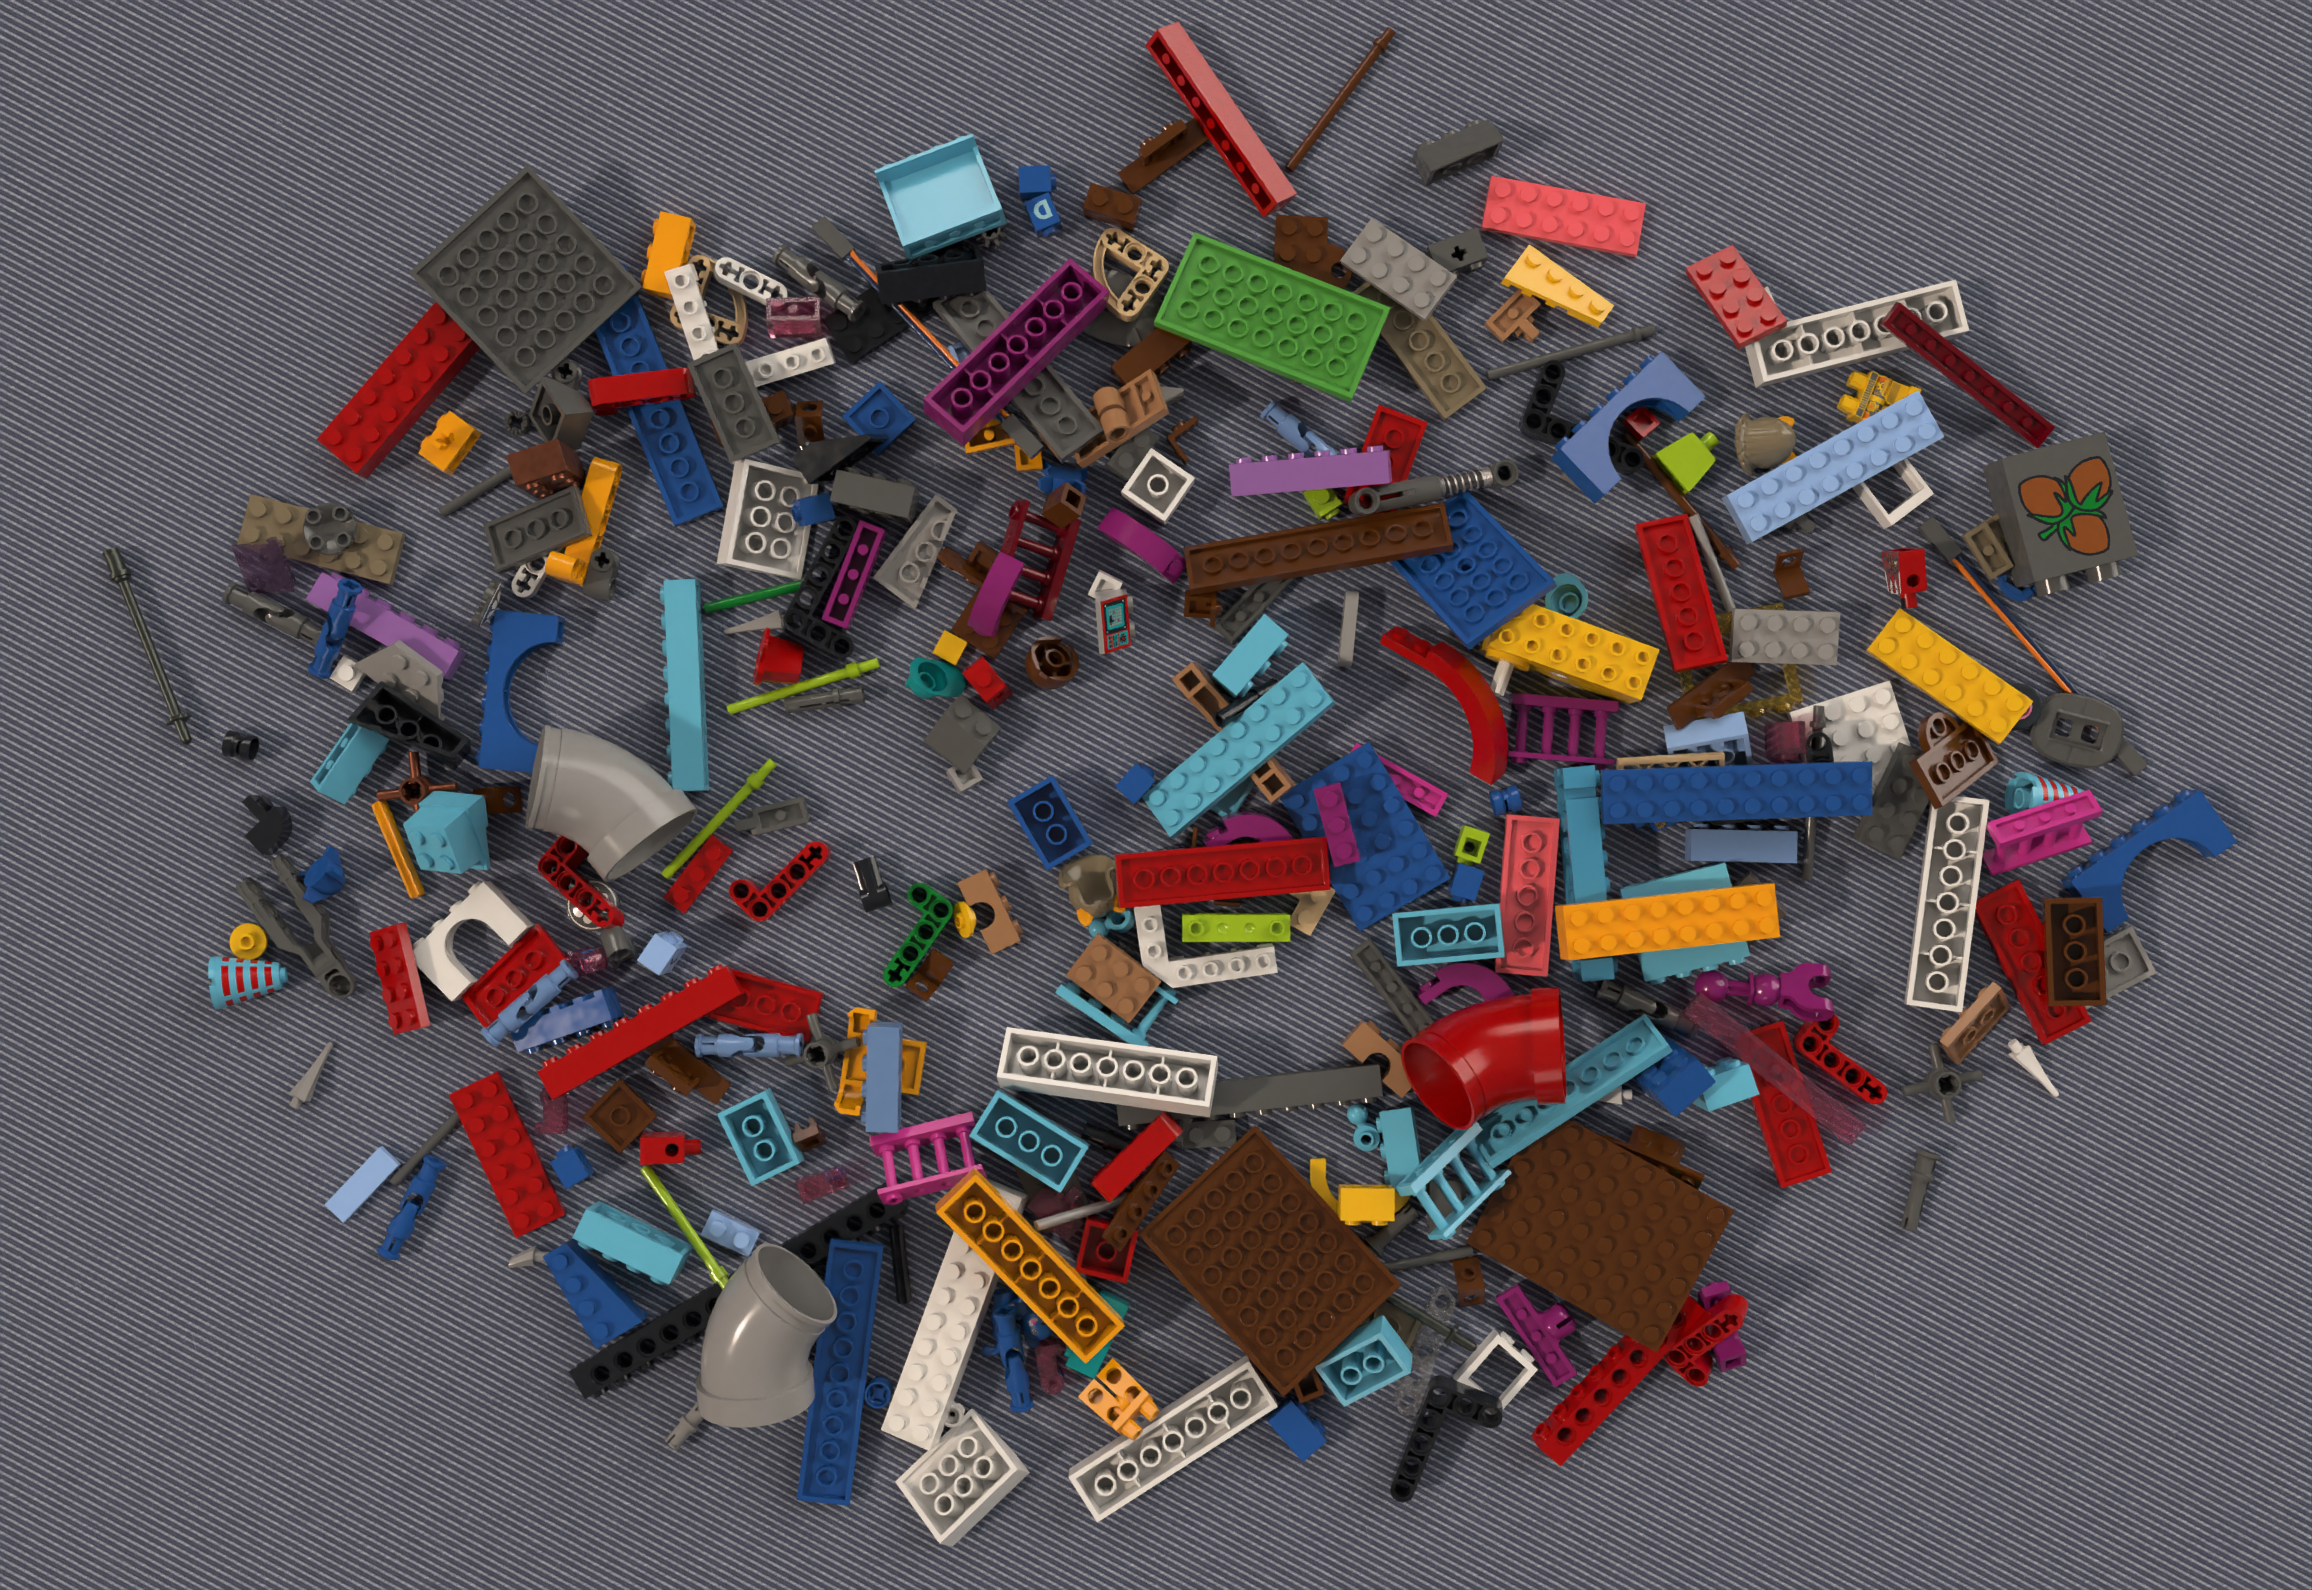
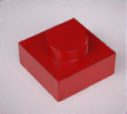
[1621,407,1661,442]

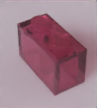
[766,297,822,338]
[1764,721,1806,761]

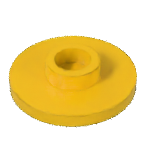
[954,901,976,938]
[230,923,268,960]

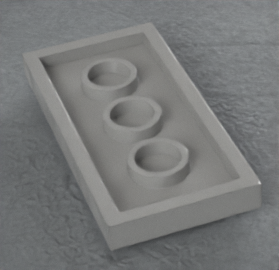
[1340,218,1457,322]
[1729,608,1840,665]

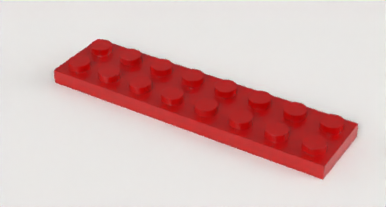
[1114,836,1331,909]

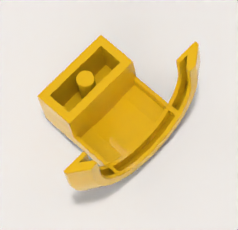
[1310,1158,1411,1226]

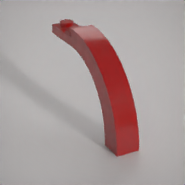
[1380,626,1508,785]

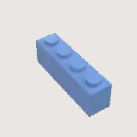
[1685,824,1798,863]
[861,1021,903,1133]

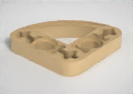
[1092,228,1169,322]
[670,255,748,346]

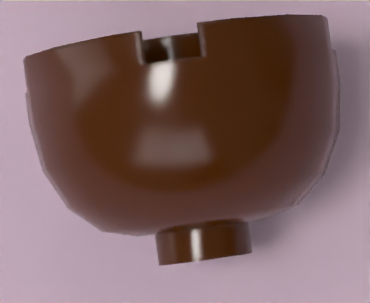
[1025,635,1079,690]

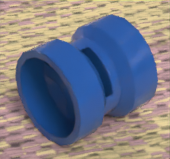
[1489,785,1522,816]
[865,1376,893,1409]

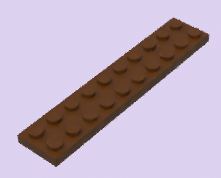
[1184,503,1454,595]

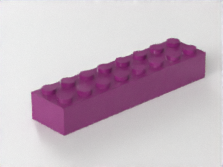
[923,258,1109,447]

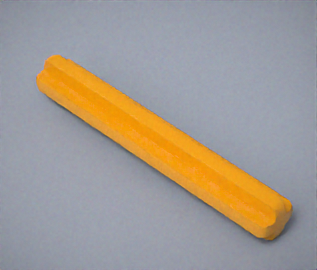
[371,800,425,899]

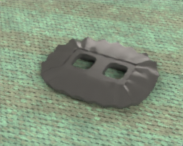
[1083,269,1160,346]
[2029,692,2124,769]

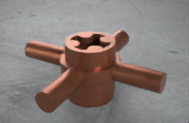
[377,752,459,814]

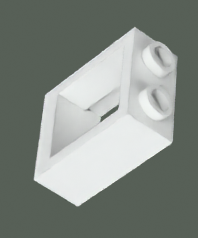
[1852,458,1934,529]
[1452,1329,1538,1415]

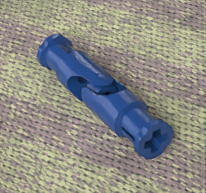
[308,578,363,679]
[376,1155,447,1260]
[993,1305,1034,1413]

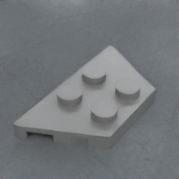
[355,640,445,721]

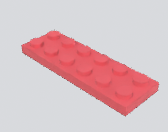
[1481,176,1646,257]
[1493,814,1560,977]

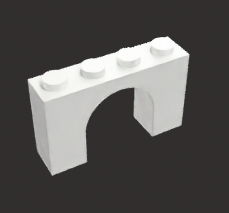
[412,881,534,1001]

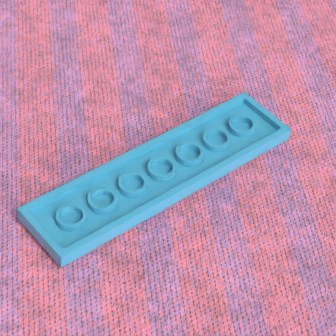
[1142,662,1336,839]
[1475,1014,1673,1169]

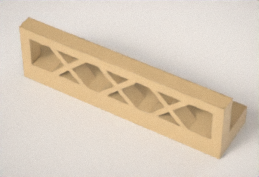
[1616,751,1725,769]

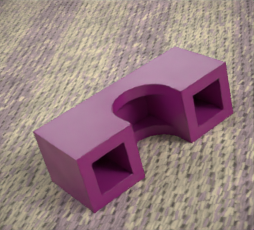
[1314,782,1361,867]

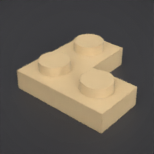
[1289,887,1336,936]

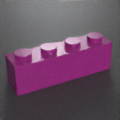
[822,520,887,631]

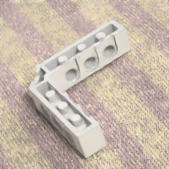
[664,264,836,387]
[1134,905,1278,988]

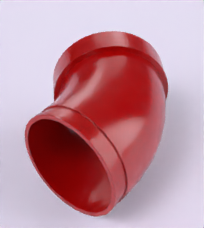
[1401,987,1566,1130]

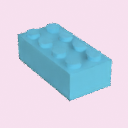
[1392,903,1505,967]
[969,1089,1090,1193]
[572,1201,693,1285]

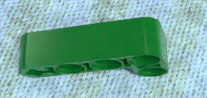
[883,883,954,987]

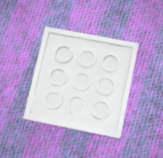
[1787,681,1911,796]

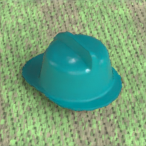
[905,657,966,700]

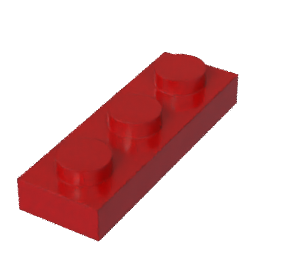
[663,835,734,914]

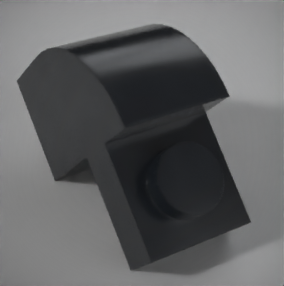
[242,795,292,855]

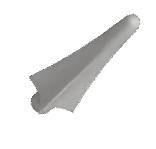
[723,610,794,635]
[289,1042,333,1109]

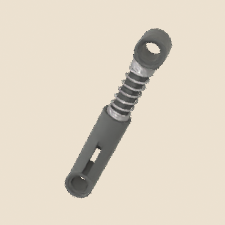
[1348,460,1519,516]

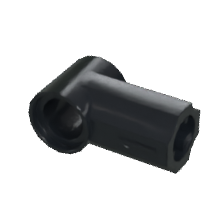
[853,856,892,913]

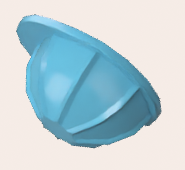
[1545,573,1588,619]

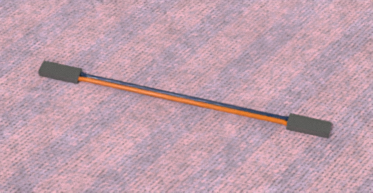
[812,216,1044,460]
[1917,516,2148,776]

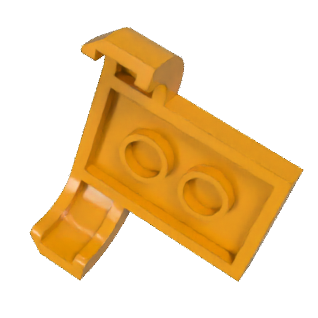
[834,1007,927,1116]

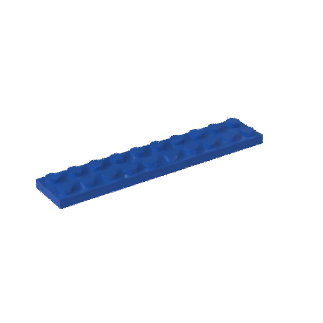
[595,264,725,527]
[1601,761,1872,824]
[797,1239,884,1506]

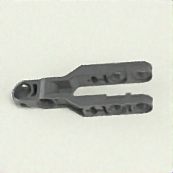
[236,853,357,999]

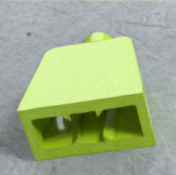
[1652,432,1719,495]

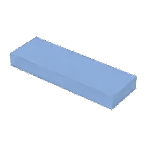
[325,1146,401,1223]

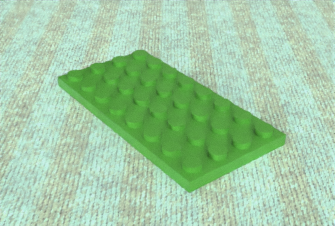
[1154,232,1391,403]

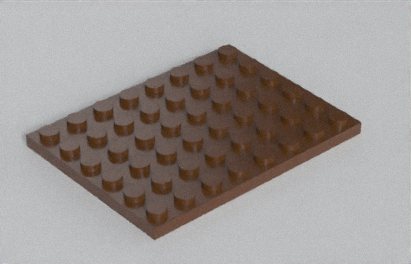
[1466,1119,1735,1352]
[1138,1125,1402,1397]

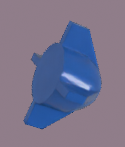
[1038,461,1088,495]
[299,845,346,904]

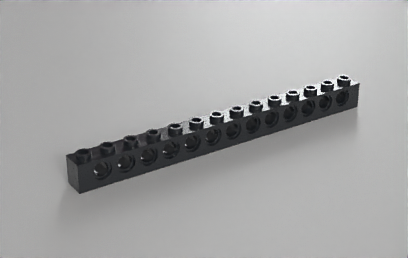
[569,1182,909,1399]

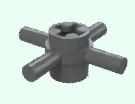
[785,1012,861,1092]
[1901,1043,1983,1123]

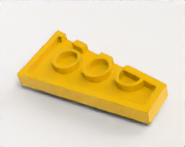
[1500,244,1614,328]

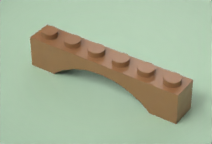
[1172,662,1296,803]

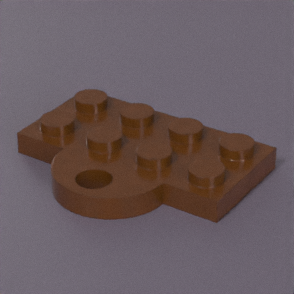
[1273,215,1352,289]
[1909,712,1999,809]

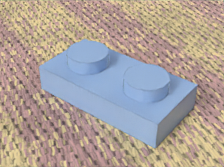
[701,1209,761,1257]

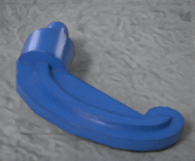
[1997,574,2036,602]

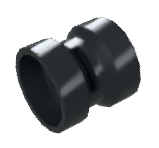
[222,730,259,761]

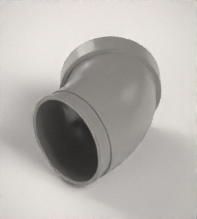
[525,725,698,882]
[696,1243,837,1428]

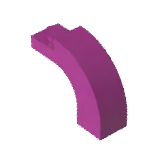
[1097,507,1186,584]
[967,551,1024,638]
[1202,811,1293,846]
[1416,962,1514,1005]
[1697,1281,1746,1372]

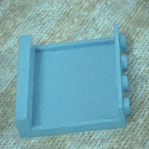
[874,133,1007,259]
[1619,862,1750,985]

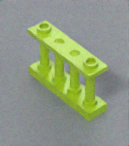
[1182,913,1290,942]

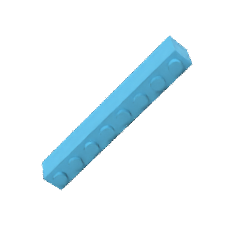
[660,579,709,792]

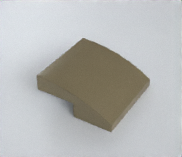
[1962,513,2014,580]

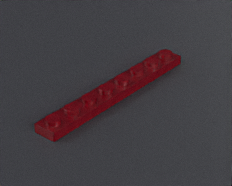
[1880,302,2055,448]

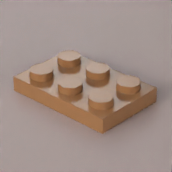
[1066,932,1162,1023]
[1940,982,2011,1065]

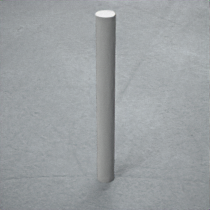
[1688,513,1736,615]
[1034,1193,1127,1231]

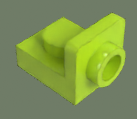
[1303,488,1343,521]

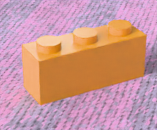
[641,211,696,300]

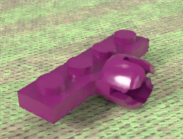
[1496,1283,1577,1387]

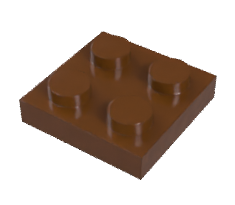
[951,587,1023,660]
[582,1078,659,1154]

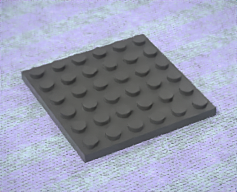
[409,165,642,395]

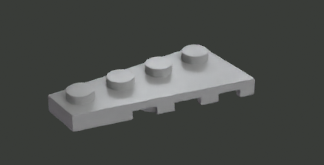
[873,494,957,609]

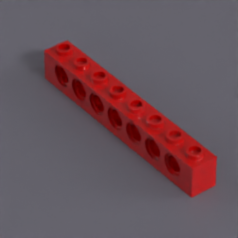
[1531,1295,1706,1467]

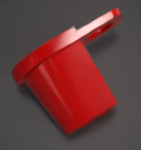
[753,627,804,686]

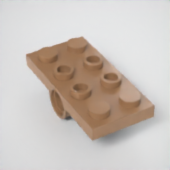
[1074,369,1169,468]

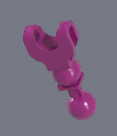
[1694,963,1834,1021]

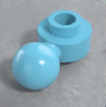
[1089,908,1135,938]
[1347,1103,1380,1151]

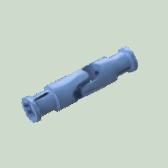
[1260,399,1337,457]
[481,959,579,1047]
[695,1033,804,1057]

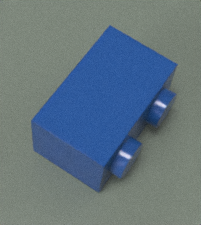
[1267,1394,1327,1462]

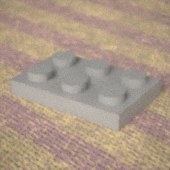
[2084,926,2156,1010]

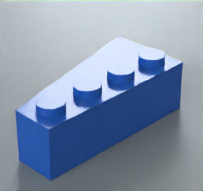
[510,986,624,1055]
[543,1238,649,1349]

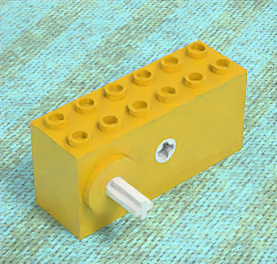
[1478,604,1660,705]

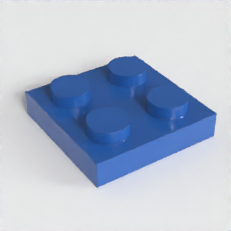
[842,381,917,456]

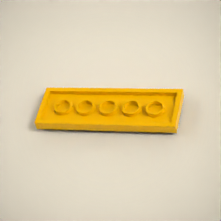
[1866,608,2033,745]

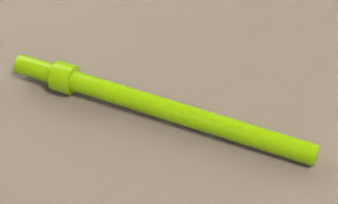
[727,658,880,715]
[661,758,777,880]
[640,1165,729,1290]

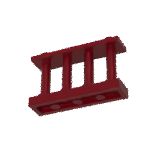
[1001,500,1082,621]

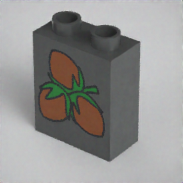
[1983,432,2138,597]

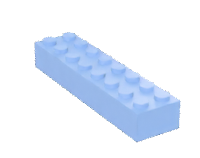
[1721,390,1944,544]

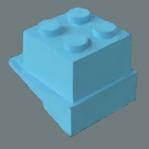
[403,791,490,874]

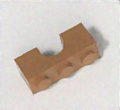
[957,869,1024,954]
[1341,1020,1412,1098]

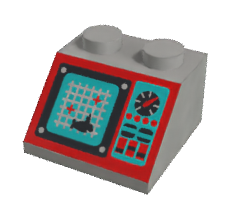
[1095,589,1136,654]

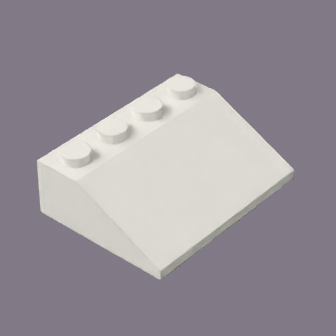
[717,459,818,580]
[895,1409,1030,1546]

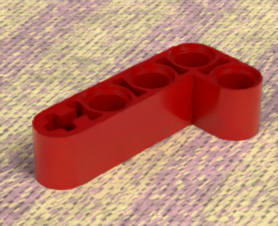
[588,368,696,416]
[538,836,625,929]
[729,841,831,921]
[1792,1014,1887,1104]
[1090,1111,1183,1202]
[1664,1294,1749,1387]

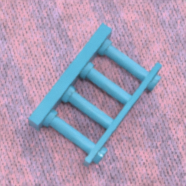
[1055,939,1178,1046]
[1395,1121,1511,1240]

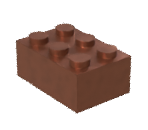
[506,439,586,500]

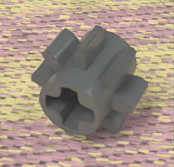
[976,224,1007,250]

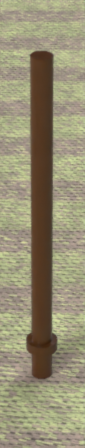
[1285,27,1396,172]
[1622,432,1741,570]

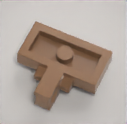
[1484,289,1541,343]

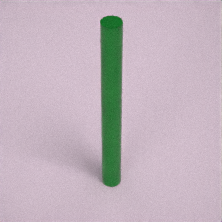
[704,580,802,614]

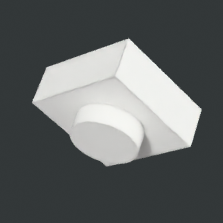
[1088,570,1123,598]
[330,655,366,692]

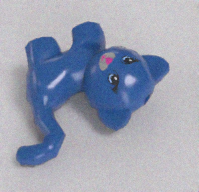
[981,1288,1054,1357]

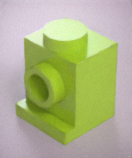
[1453,825,1490,867]

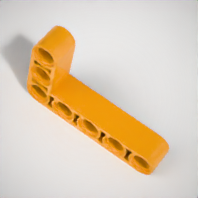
[545,457,622,587]

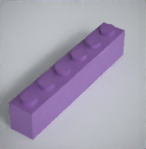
[1229,445,1392,497]
[306,571,467,680]

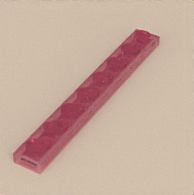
[1682,992,1867,1146]

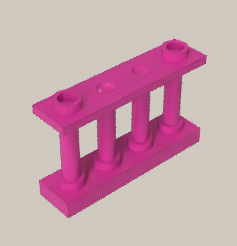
[1982,789,2103,876]
[869,1111,987,1205]

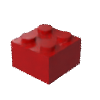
[1075,1215,1139,1284]

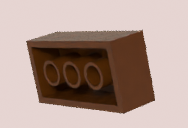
[2042,897,2107,1006]

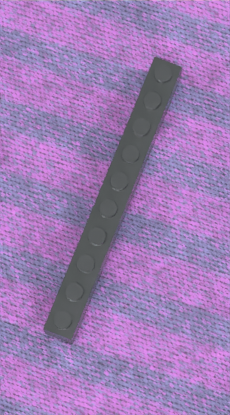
[1117,1062,1383,1130]

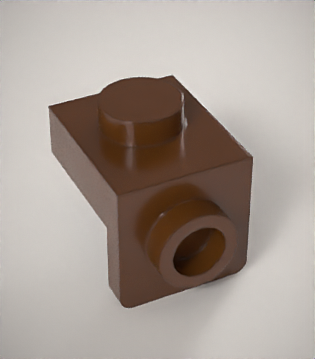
[1184,590,1222,628]

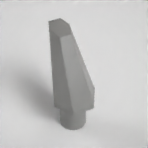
[508,1246,549,1268]

